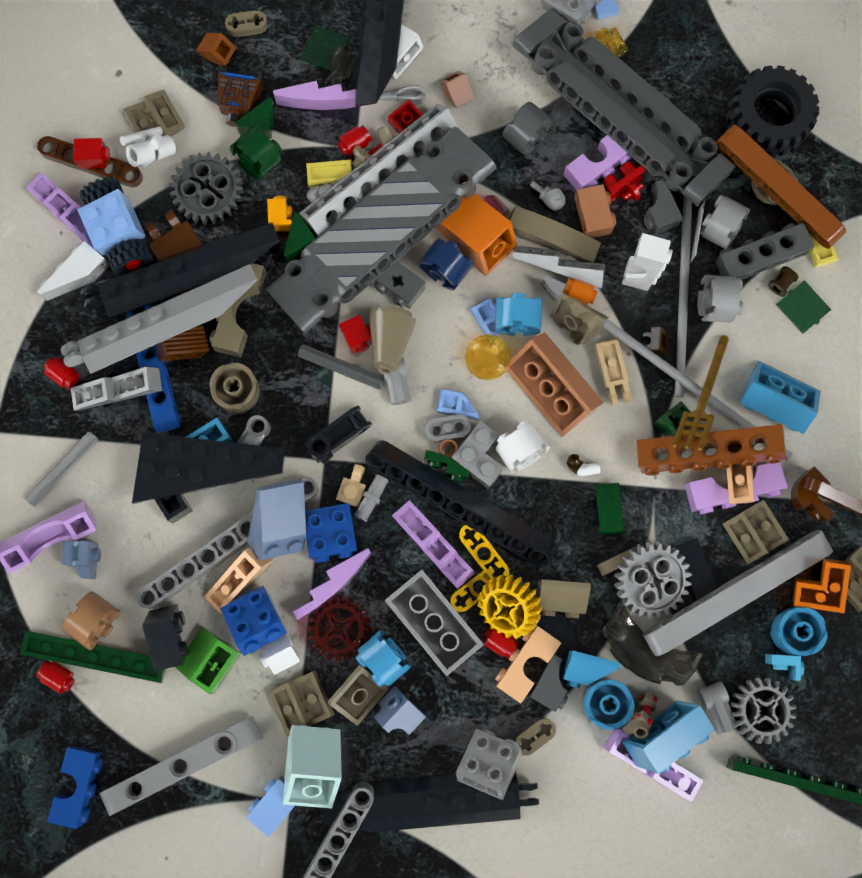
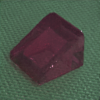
[484,195,510,216]

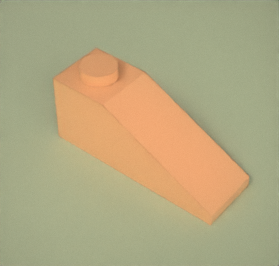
[726,445,754,504]
[204,547,274,614]

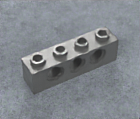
[715,223,815,279]

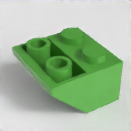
[175,626,241,694]

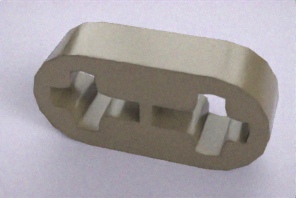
[225,11,268,37]
[597,546,638,576]
[515,718,556,756]

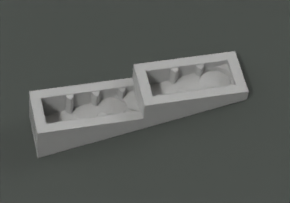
[513,246,605,288]
[71,367,162,411]

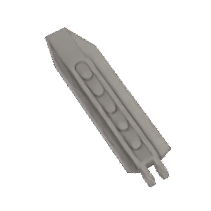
[61,264,257,374]

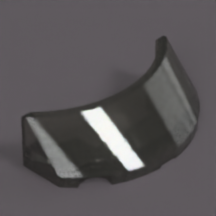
[602,600,703,686]

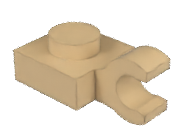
[336,464,366,507]

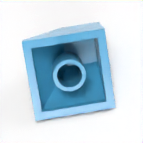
[561,651,621,689]

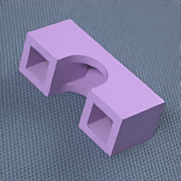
[563,128,633,190]

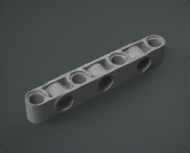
[99,716,263,816]

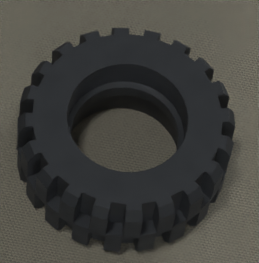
[727,65,820,158]

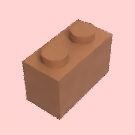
[574,184,616,238]

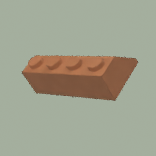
[504,332,604,437]

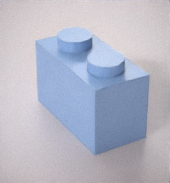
[247,776,295,838]

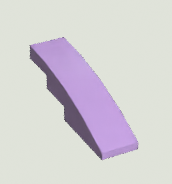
[273,81,356,110]
[25,172,94,249]
[392,500,475,589]
[293,548,371,621]

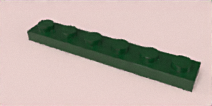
[20,631,166,683]
[727,756,862,805]

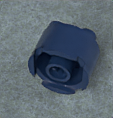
[419,238,474,291]

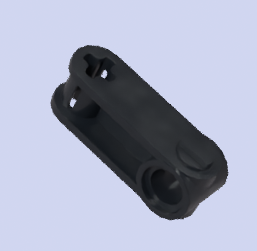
[304,405,372,464]

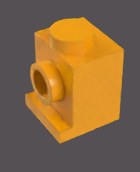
[267,196,293,233]

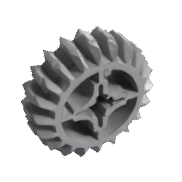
[730,677,797,744]

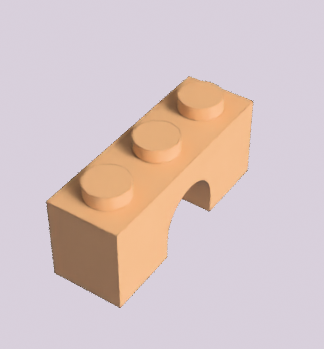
[495,626,561,703]

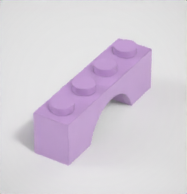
[684,462,788,515]
[0,500,97,574]

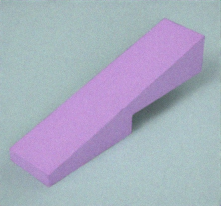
[603,728,703,802]

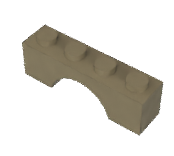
[210,263,267,358]

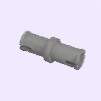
[353,474,389,522]

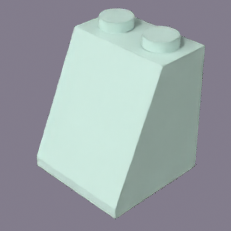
[283,725,342,808]

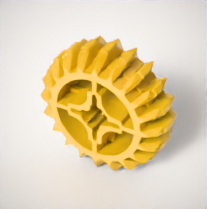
[477,574,542,639]

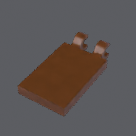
[145,210,203,295]

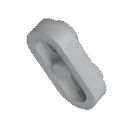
[425,414,471,442]

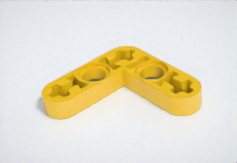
[450,525,509,612]

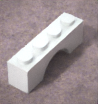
[621,233,673,291]

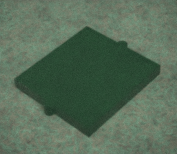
[300,25,349,73]
[776,280,831,334]

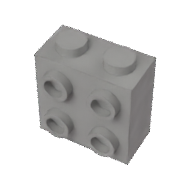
[541,0,601,25]
[456,729,522,800]

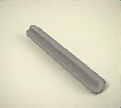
[26,431,98,507]

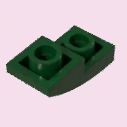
[424,450,470,482]
[596,483,624,535]

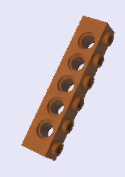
[637,424,787,476]

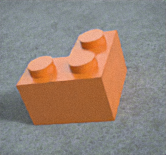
[792,558,851,613]

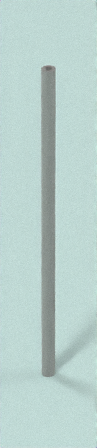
[675,195,692,398]
[602,319,793,461]

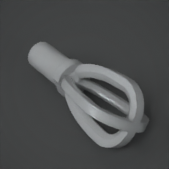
[379,85,426,105]

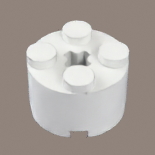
[495,420,550,474]

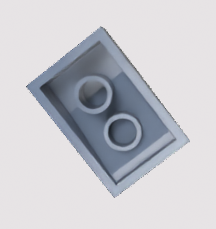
[247,479,306,561]

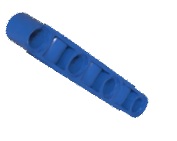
[126,304,181,434]

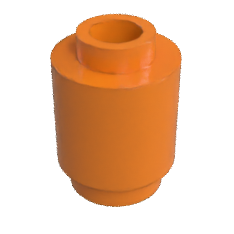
[563,278,598,306]

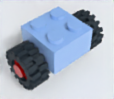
[77,177,153,275]

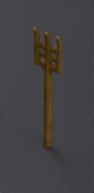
[672,335,729,451]

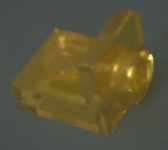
[594,27,628,58]

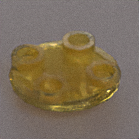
[465,334,511,380]

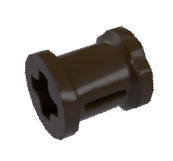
[768,266,799,297]

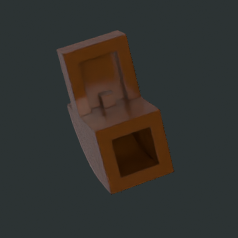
[791,466,834,522]

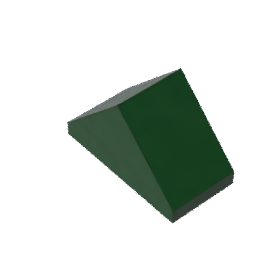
[235,97,276,139]
[284,212,315,262]
[654,401,694,437]

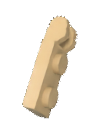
[594,338,632,406]

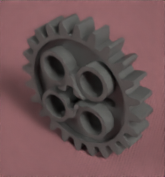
[169,152,244,225]

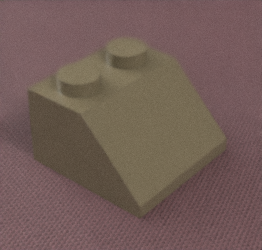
[537,579,591,618]

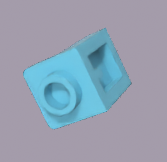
[765,654,804,681]

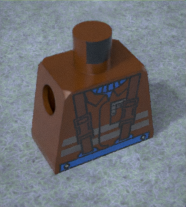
[218,71,263,127]

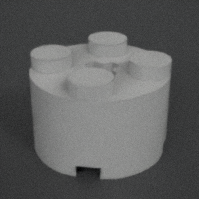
[700,195,750,249]
[698,275,743,323]

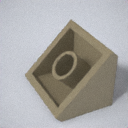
[327,664,389,726]

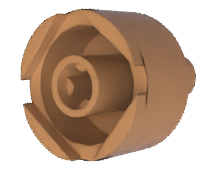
[62,591,121,651]

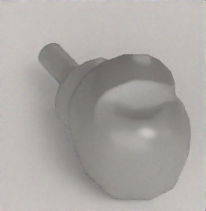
[307,179,341,203]
[530,181,565,211]

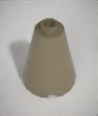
[369,306,416,374]

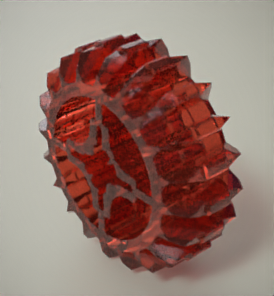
[307,596,372,662]

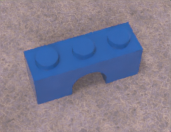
[47,746,103,829]

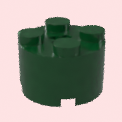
[230,124,282,180]

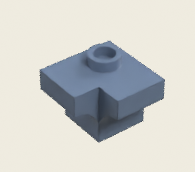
[62,541,101,579]
[374,686,426,735]

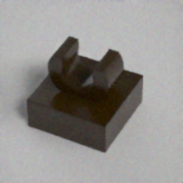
[643,327,668,355]

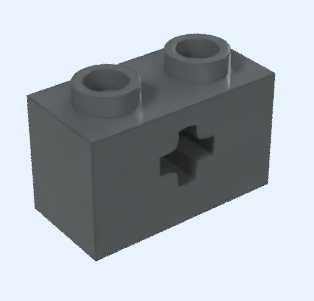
[373,261,426,309]

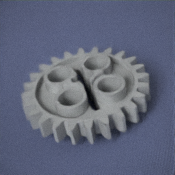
[614,541,692,619]

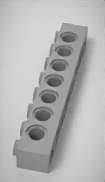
[299,103,459,237]

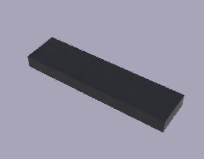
[674,538,733,636]

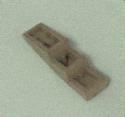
[509,206,601,263]

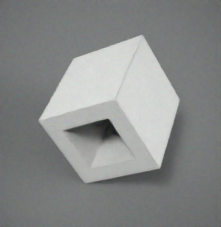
[259,634,300,675]

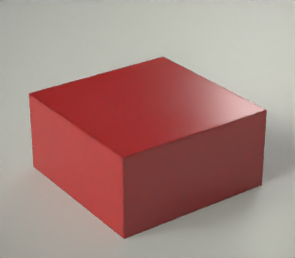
[388,100,423,134]

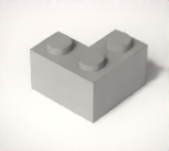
[452,421,504,489]

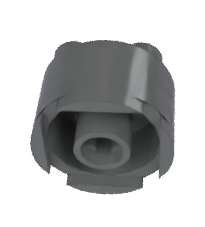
[502,101,555,157]

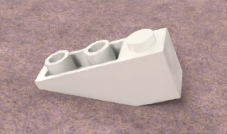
[37,241,110,301]

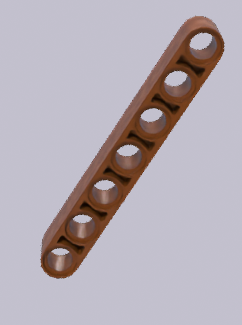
[716,125,847,249]

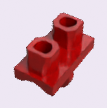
[603,161,645,203]

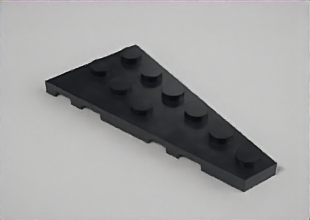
[132,432,286,504]

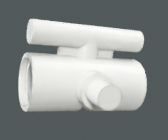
[120,127,176,167]

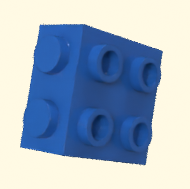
[305,503,358,563]
[220,586,287,656]

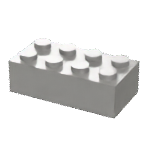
[385,570,484,676]

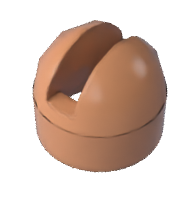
[438,439,458,458]

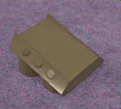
[550,293,609,345]

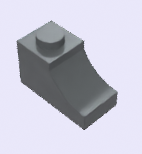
[644,179,683,236]
[529,655,568,712]

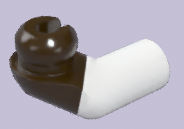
[567,454,600,477]

